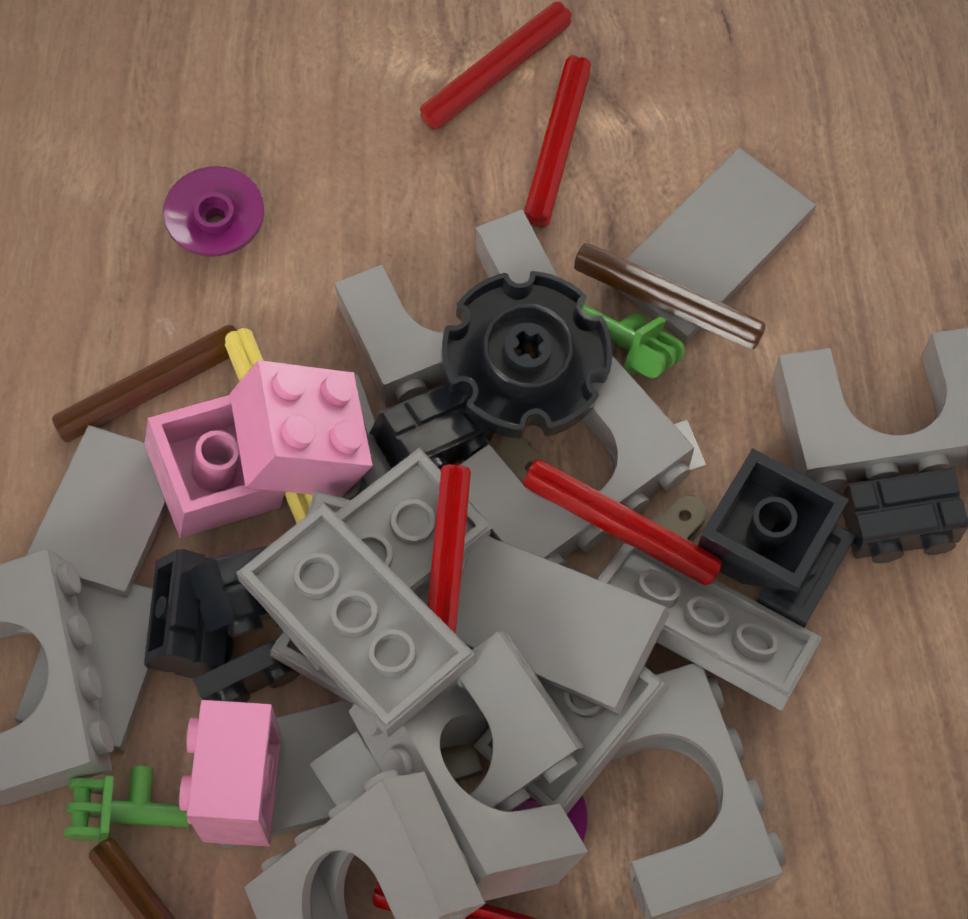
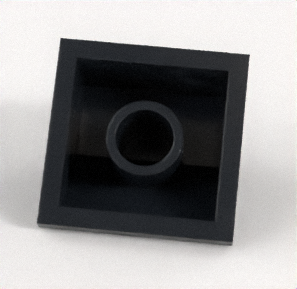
[698,448,849,592]

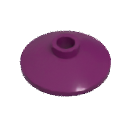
[163,166,264,257]

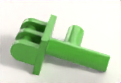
[583,304,685,378]
[64,766,190,845]

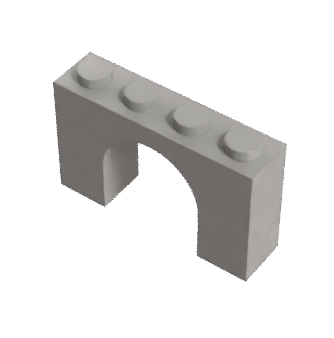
[335,210,558,407]
[772,328,968,491]
[460,356,694,566]
[0,549,114,807]
[310,631,584,812]
[610,663,786,919]
[349,677,588,901]
[244,770,485,919]

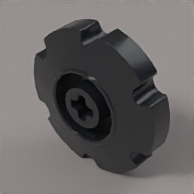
[441,271,612,439]

